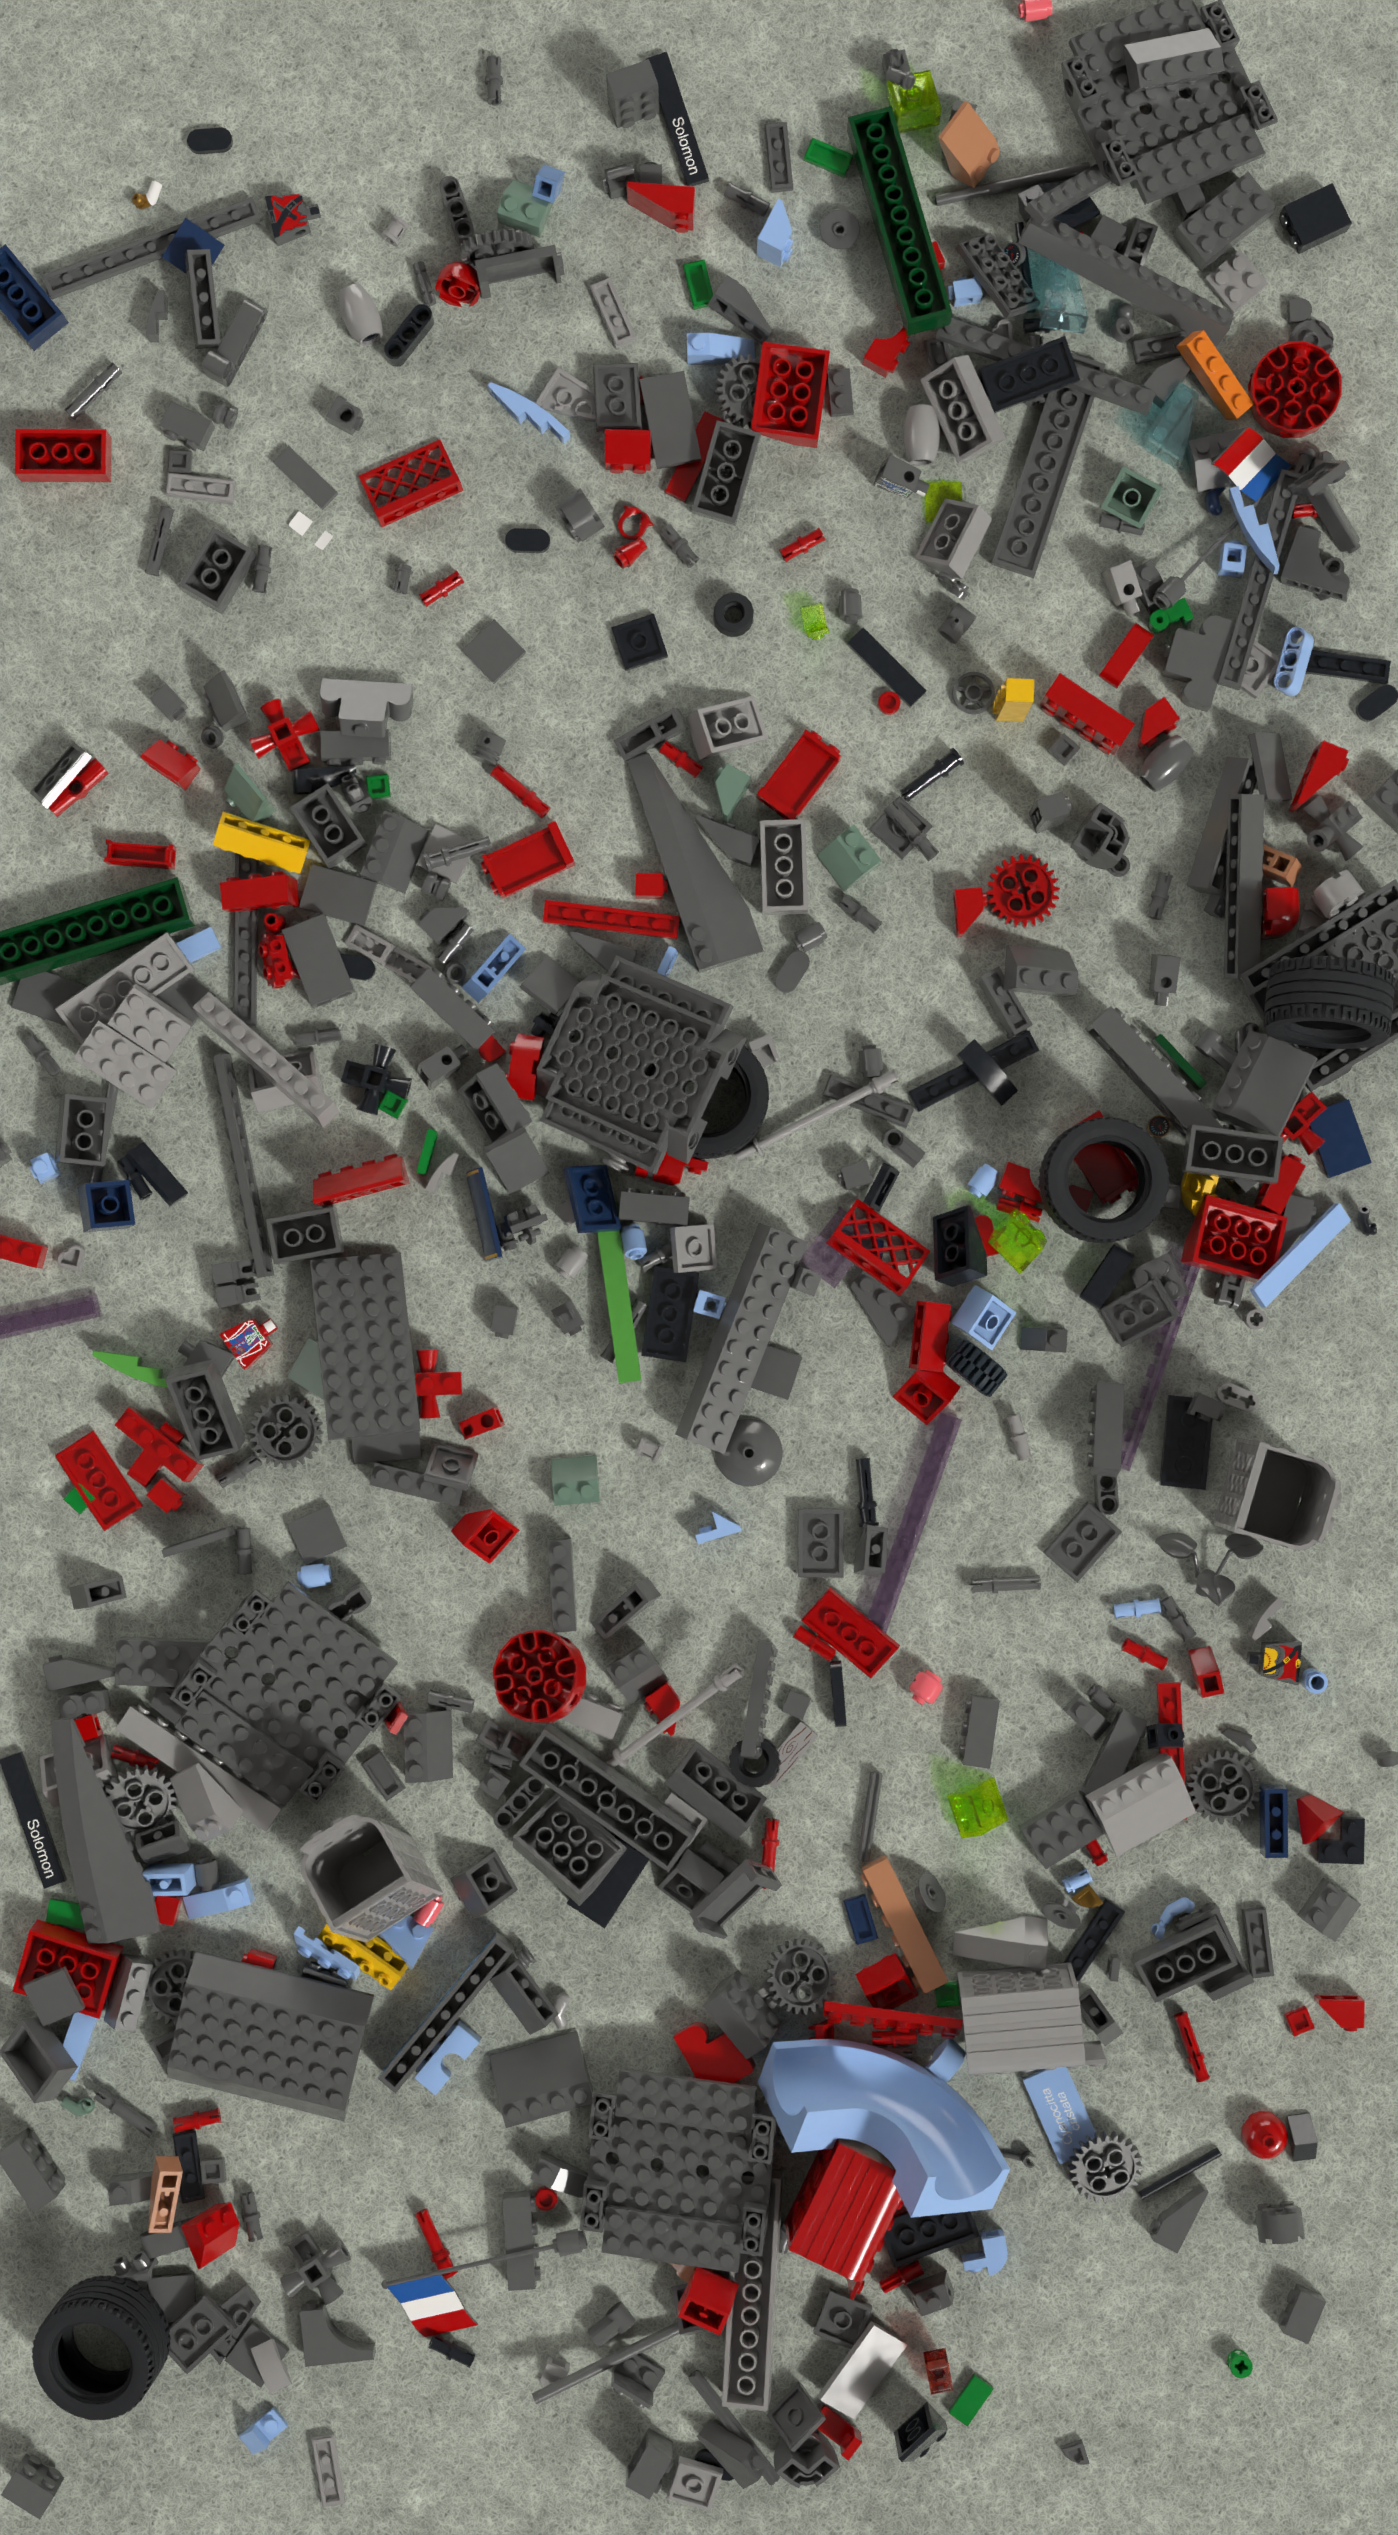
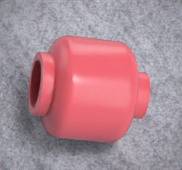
[909,1670,943,1705]

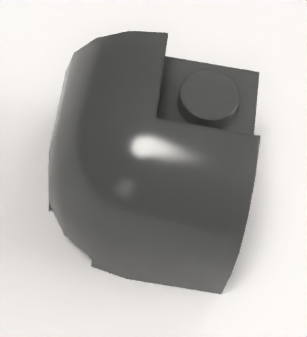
[1070,803,1130,869]
[774,2430,840,2488]

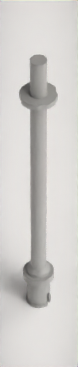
[734,1069,900,1161]
[606,1663,744,1768]

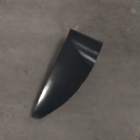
[291,766,356,795]

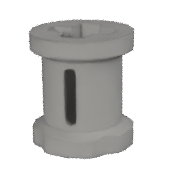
[381,215,409,247]
[635,1436,664,1464]

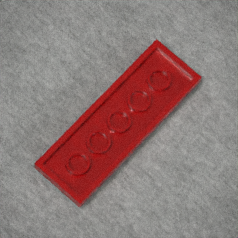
[823,2001,963,2039]

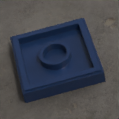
[162,218,225,273]

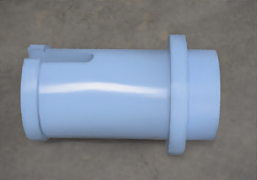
[1062,1868,1093,1893]

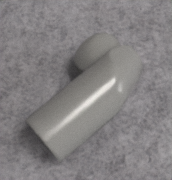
[552,1993,570,2028]

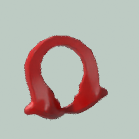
[618,505,653,540]

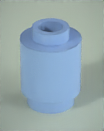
[967,1164,999,1199]
[621,1224,647,1260]
[297,1563,332,1589]
[1300,1668,1328,1694]

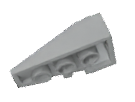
[952,1916,1048,1969]

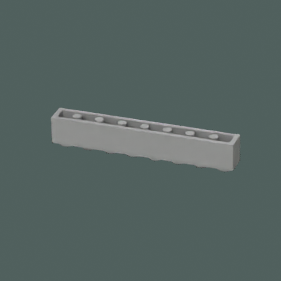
[193,992,339,1128]
[115,1704,284,1832]

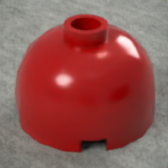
[435,262,481,307]
[1241,2111,1288,2159]

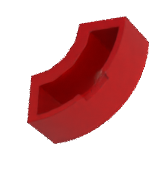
[505,1034,544,1101]

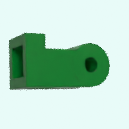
[1148,597,1194,634]

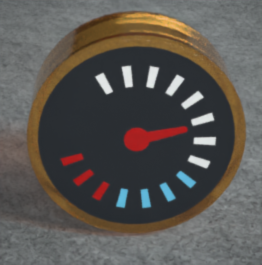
[1147,1115,1170,1138]

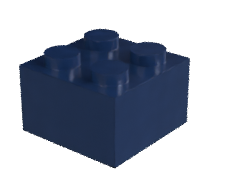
[77,1180,136,1233]

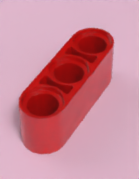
[1098,623,1154,689]
[127,1422,185,1488]

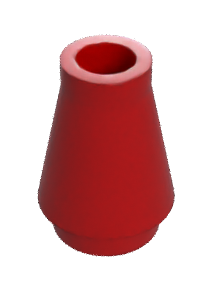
[613,537,647,569]
[264,912,286,935]

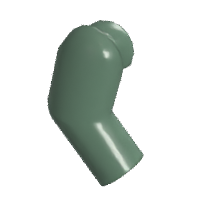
[60,2096,95,2116]

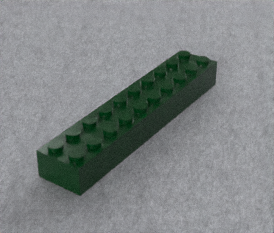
[847,106,952,336]
[0,877,195,986]

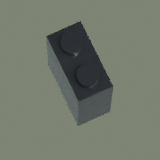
[1279,183,1352,254]

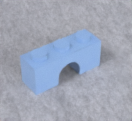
[414,2020,481,2095]

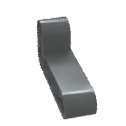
[202,299,268,387]

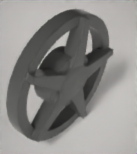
[952,672,995,714]

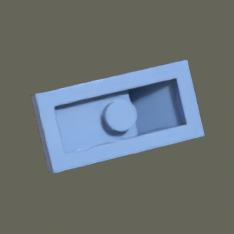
[695,1511,741,1544]
[239,2406,289,2454]

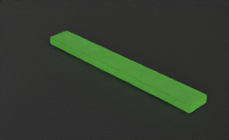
[597,1202,642,1384]

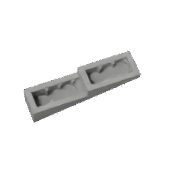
[345,925,434,983]

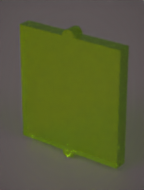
[925,480,962,523]

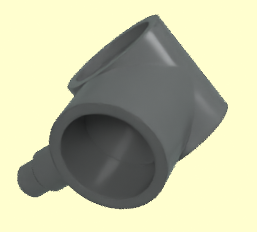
[938,603,977,644]

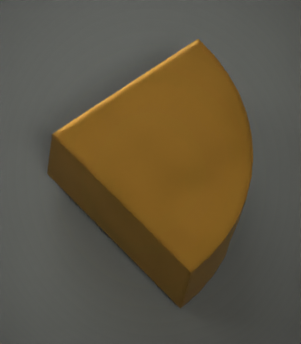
[1071,1885,1103,1908]

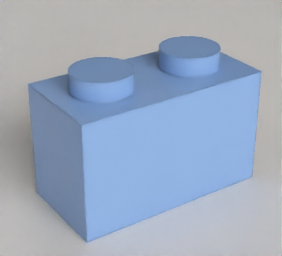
[142,1863,196,1896]

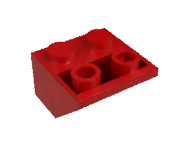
[677,2267,739,2336]

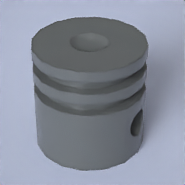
[471,730,506,767]

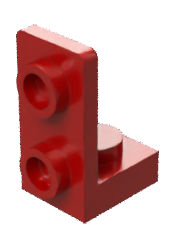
[817,2405,862,2461]

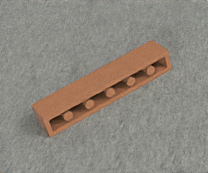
[860,1855,949,1994]

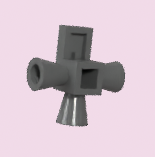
[1303,794,1364,861]
[280,2230,351,2305]

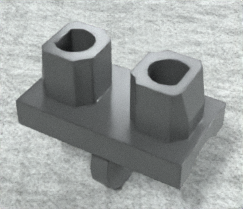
[341,773,373,813]
[503,1204,548,1245]
[113,2251,158,2288]

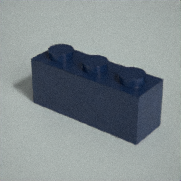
[1259,1784,1288,1858]

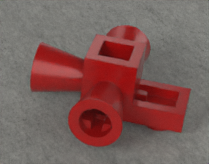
[249,699,320,772]
[1280,1092,1327,1156]
[415,1350,463,1419]

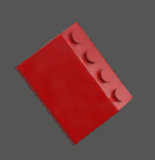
[751,342,830,448]
[313,1154,410,1207]
[1181,1195,1288,1283]
[12,1919,124,2019]

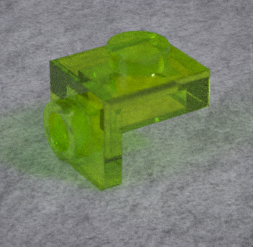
[799,602,829,640]

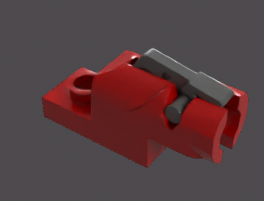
[635,1151,709,1190]

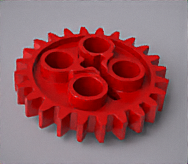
[986,854,1060,928]

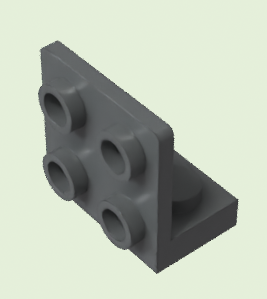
[611,2346,665,2410]

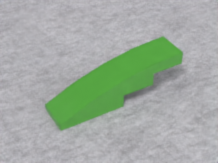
[92,1351,168,1388]

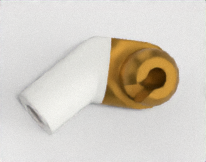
[132,181,162,210]

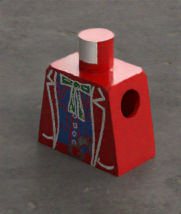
[219,1318,278,1370]

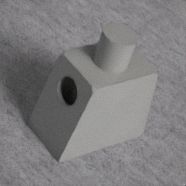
[1101,560,1142,616]

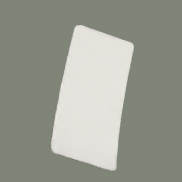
[289,511,333,550]

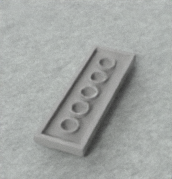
[55,931,194,1045]

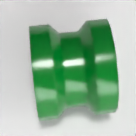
[1227,2350,1253,2378]

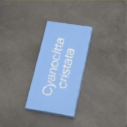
[1022,2067,1095,2164]

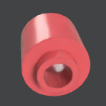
[1018,0,1052,22]
[413,1895,444,1927]

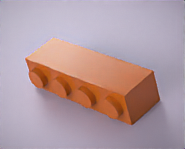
[1176,330,1254,420]

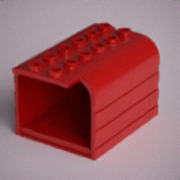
[785,2139,903,2300]

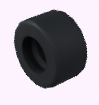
[713,592,754,637]

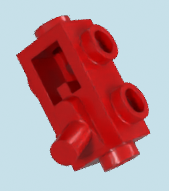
[258,932,301,989]

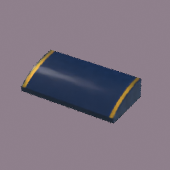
[466,1167,503,1262]

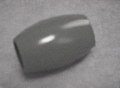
[1138,735,1194,792]

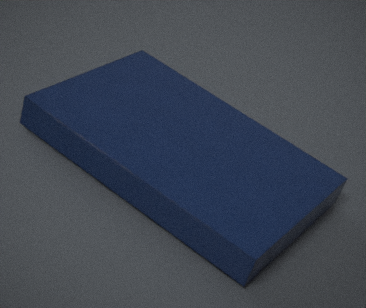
[1309,1099,1372,1178]
[563,1165,621,1233]

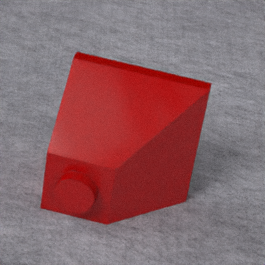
[892,1370,960,1426]
[451,1509,520,1564]

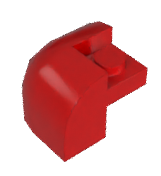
[1261,887,1300,940]

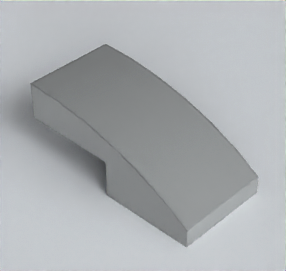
[425,1153,460,1194]
[1248,1596,1284,1641]
[251,2339,292,2394]

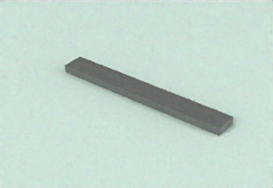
[233,853,259,1026]

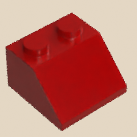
[605,429,651,474]
[140,739,201,791]
[855,1953,918,2010]
[181,2202,240,2269]

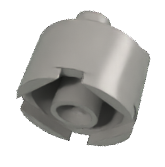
[1311,870,1366,920]

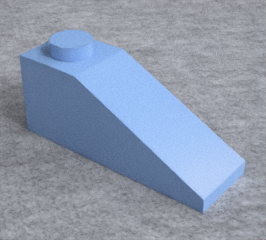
[687,333,755,365]
[183,1877,255,1919]

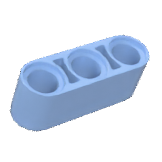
[1274,626,1314,697]

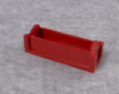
[104,839,177,870]

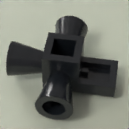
[341,1044,412,1116]

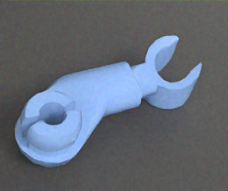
[1151,1897,1195,1940]

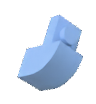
[923,2039,966,2083]
[961,2229,1008,2276]

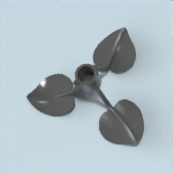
[1155,1533,1264,1607]

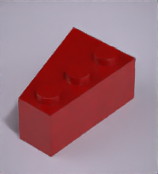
[219,871,300,912]

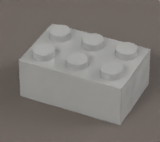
[108,983,192,1063]

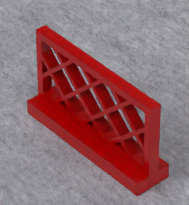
[359,439,463,527]
[826,1199,930,1296]

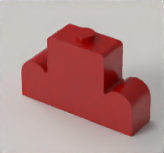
[673,2022,756,2084]

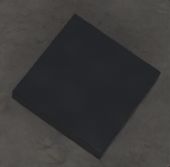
[611,613,668,671]

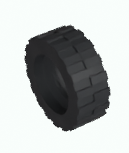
[729,1739,781,1788]

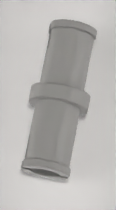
[1006,1413,1032,1461]

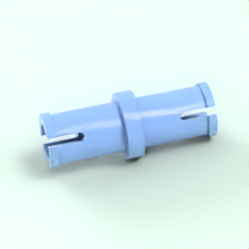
[1113,1598,1161,1619]

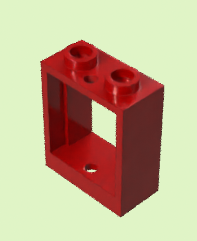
[1252,1154,1306,1215]

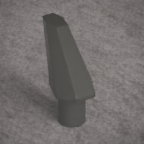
[1221,1728,1257,1753]

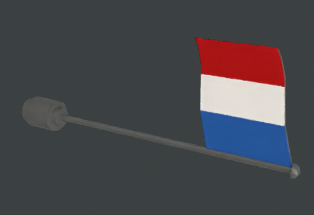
[1153,427,1295,610]
[381,2228,587,2337]

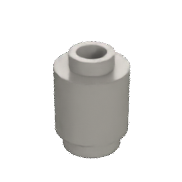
[556,1245,588,1280]

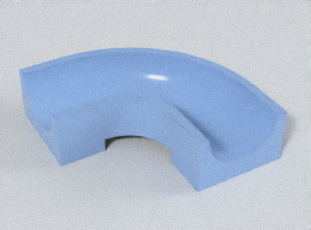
[758,2039,1010,2218]

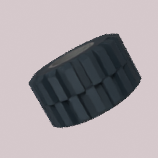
[946,1340,1008,1397]

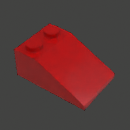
[627,182,695,233]
[1288,740,1349,813]

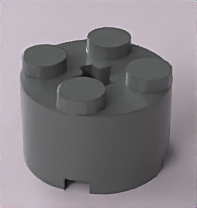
[555,488,605,543]
[1255,2201,1305,2244]

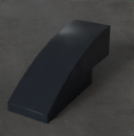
[956,1039,1018,1106]

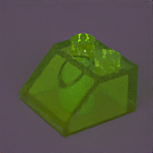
[886,70,942,133]
[988,1209,1047,1274]
[947,1777,1009,1839]

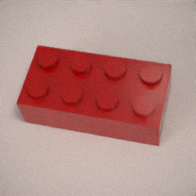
[15,429,112,482]
[1040,673,1135,755]

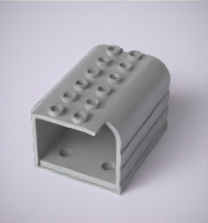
[1213,1438,1341,1551]
[299,1814,443,1943]
[957,1962,1106,2076]

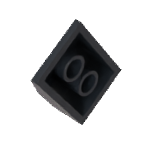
[1018,182,1100,228]
[933,1205,987,1287]
[894,2401,948,2462]

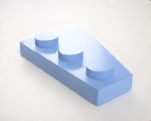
[378,1915,434,1970]
[294,1926,360,1981]

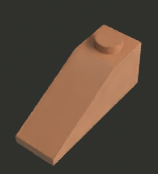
[1262,845,1303,887]
[148,2156,183,2233]

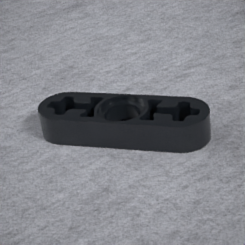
[830,1660,846,1727]

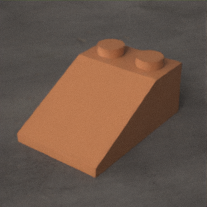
[938,101,1000,188]

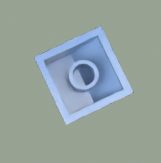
[757,198,794,267]
[950,1285,1016,1350]

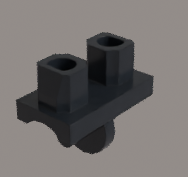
[531,1012,574,1039]

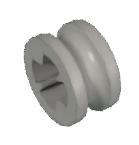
[1244,1309,1267,1330]

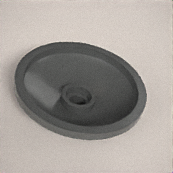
[715,1418,783,1487]

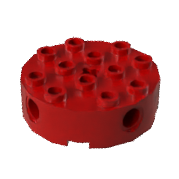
[1248,341,1342,438]
[493,1630,586,1723]

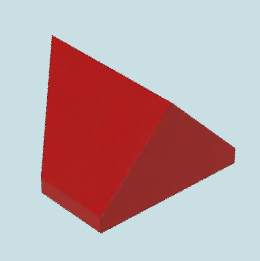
[1296,1794,1344,1845]

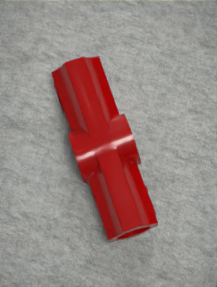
[49,758,109,817]

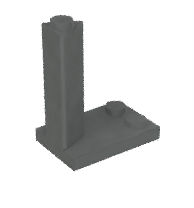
[1288,460,1361,554]

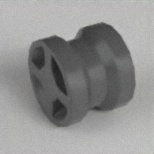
[212,401,238,429]

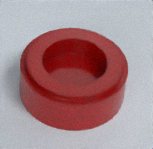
[878,691,901,715]
[535,2186,558,2211]

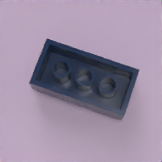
[0,244,68,351]

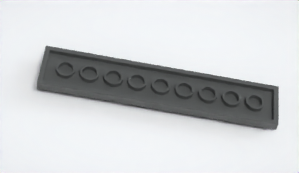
[991,353,1106,579]

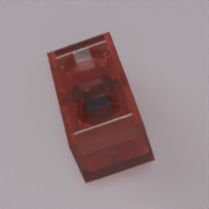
[923,2348,953,2395]

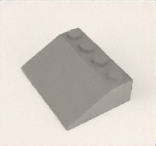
[1085,1752,1196,1856]

